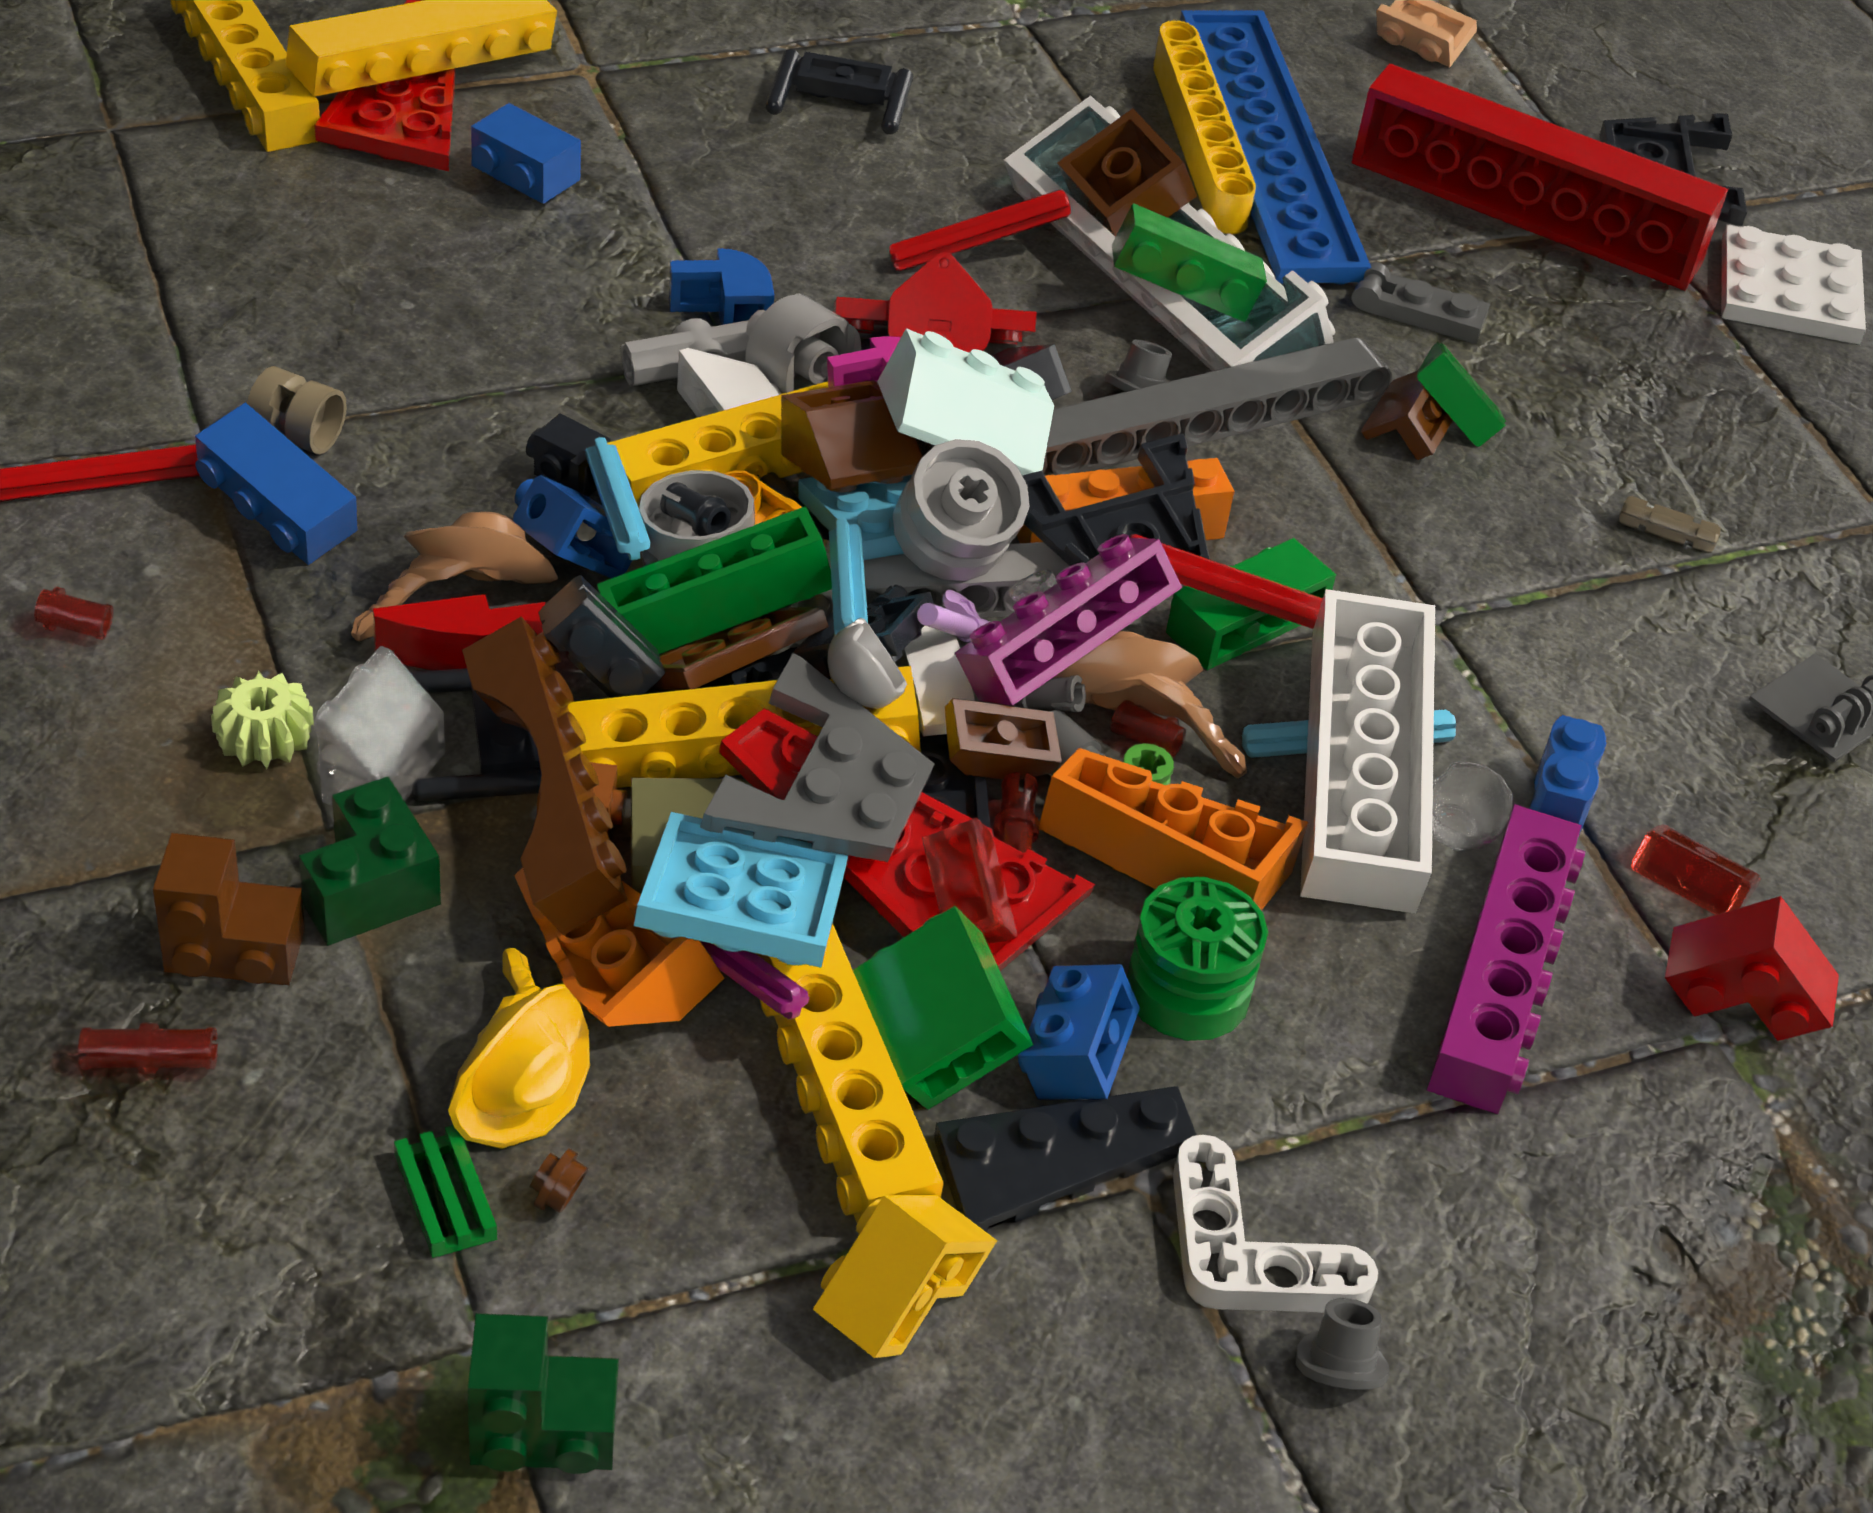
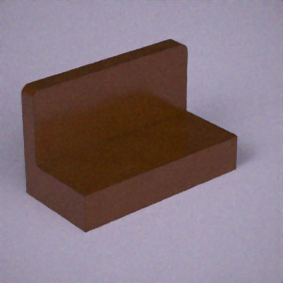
[1361,370,1453,460]

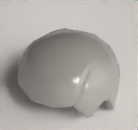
[827,618,907,709]

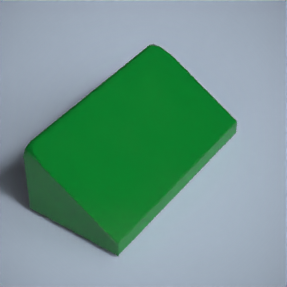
[1417,342,1506,447]

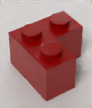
[1665,896,1839,1041]

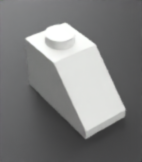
[677,348,781,417]

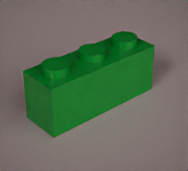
[1112,203,1267,322]
[1166,538,1336,671]

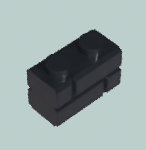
[538,575,665,698]

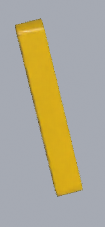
[1153,21,1256,235]

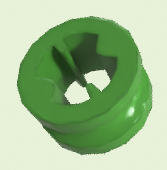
[1123,743,1174,785]

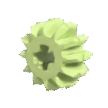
[211,670,314,769]

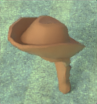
[351,512,558,642]
[1053,631,1247,779]

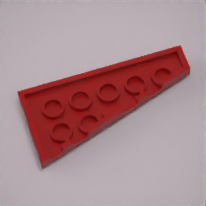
[315,0,456,172]
[719,708,1095,971]

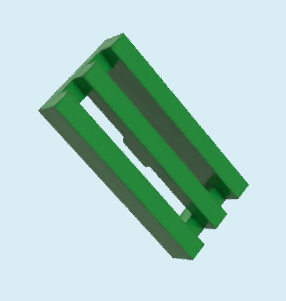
[394,1125,497,1258]

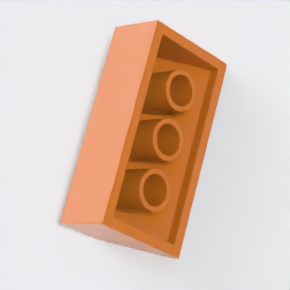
[1017,458,1235,543]

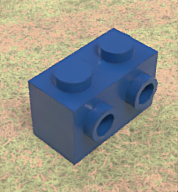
[471,103,581,204]
[1018,964,1140,1099]

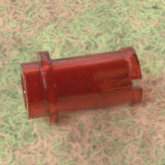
[34,587,114,640]
[1111,699,1186,758]

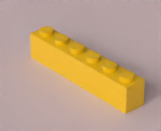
[286,0,557,97]

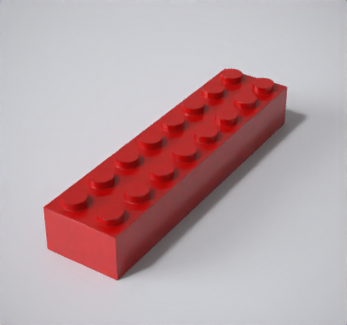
[1351,63,1728,291]

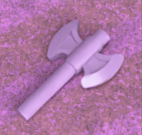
[917,590,990,643]

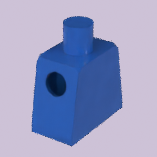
[513,475,633,579]

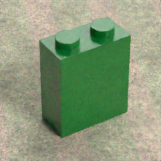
[853,906,1034,1110]

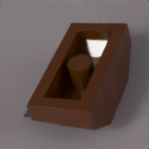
[945,698,1062,781]

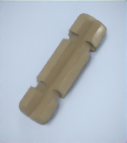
[1619,496,1721,553]

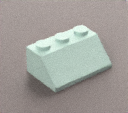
[877,329,1054,475]

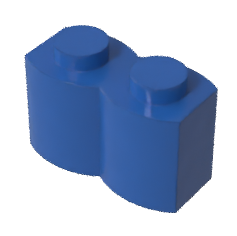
[1529,715,1606,838]

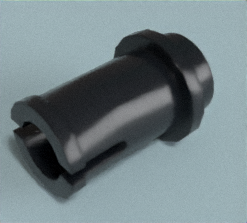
[660,482,731,536]

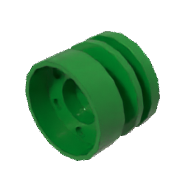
[1127,877,1268,1041]

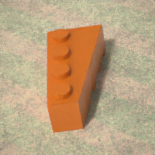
[1038,748,1309,911]

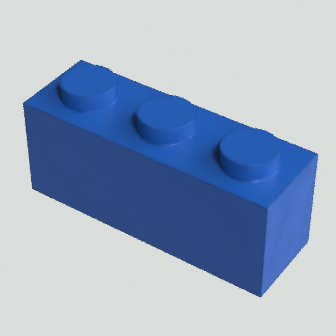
[195,402,358,565]

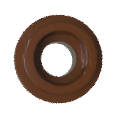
[530,1148,588,1213]

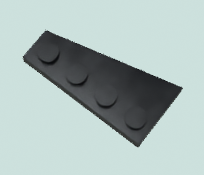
[934,1086,1197,1232]

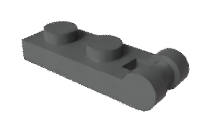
[1352,262,1491,344]

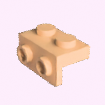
[1376,0,1477,68]

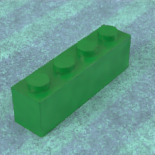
[597,506,832,654]

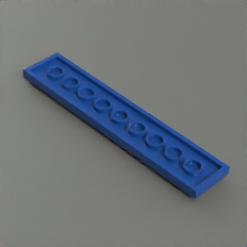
[1180,10,1371,284]

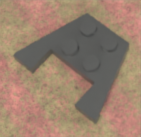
[700,654,934,862]

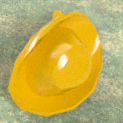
[448,948,590,1148]

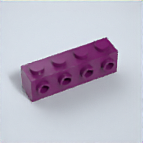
[955,534,1182,706]

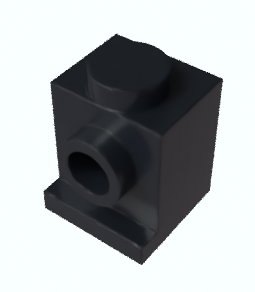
[526,413,611,497]

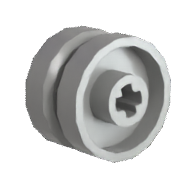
[893,439,1030,581]

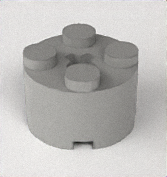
[745,293,861,394]

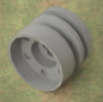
[639,470,755,566]

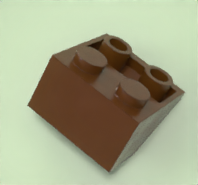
[781,380,922,492]

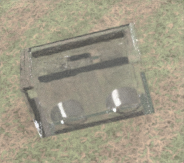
[314,646,445,806]

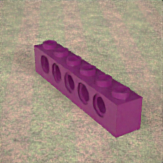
[1427,804,1586,1114]

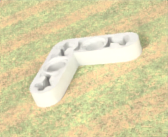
[1173,1135,1378,1312]

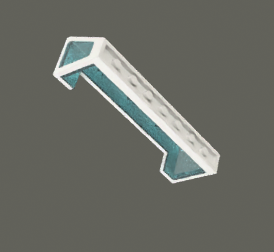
[1004,96,1335,371]

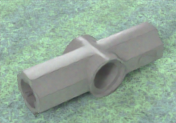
[621,319,749,387]

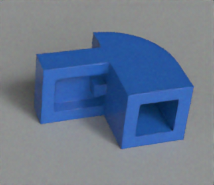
[669,248,774,325]

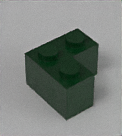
[299,776,441,946]
[468,1313,619,1474]

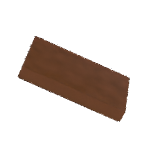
[650,607,829,690]

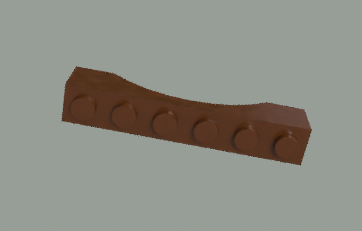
[462,616,627,935]

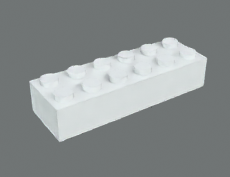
[1300,589,1435,914]

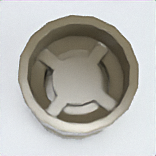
[247,366,347,455]

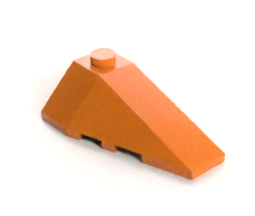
[514,868,724,1027]

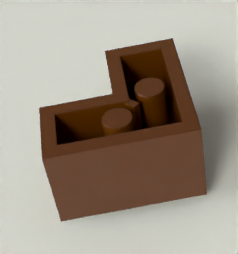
[153,833,305,985]

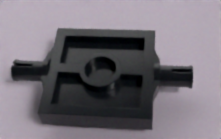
[790,584,934,680]

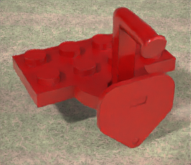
[833,252,1037,353]

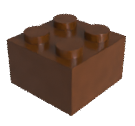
[1057,108,1197,237]

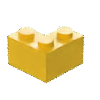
[813,1195,997,1358]

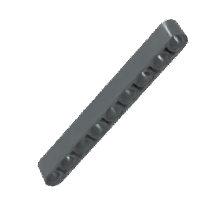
[1042,338,1392,476]

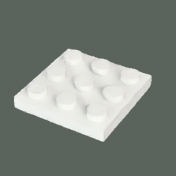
[1721,225,1866,345]

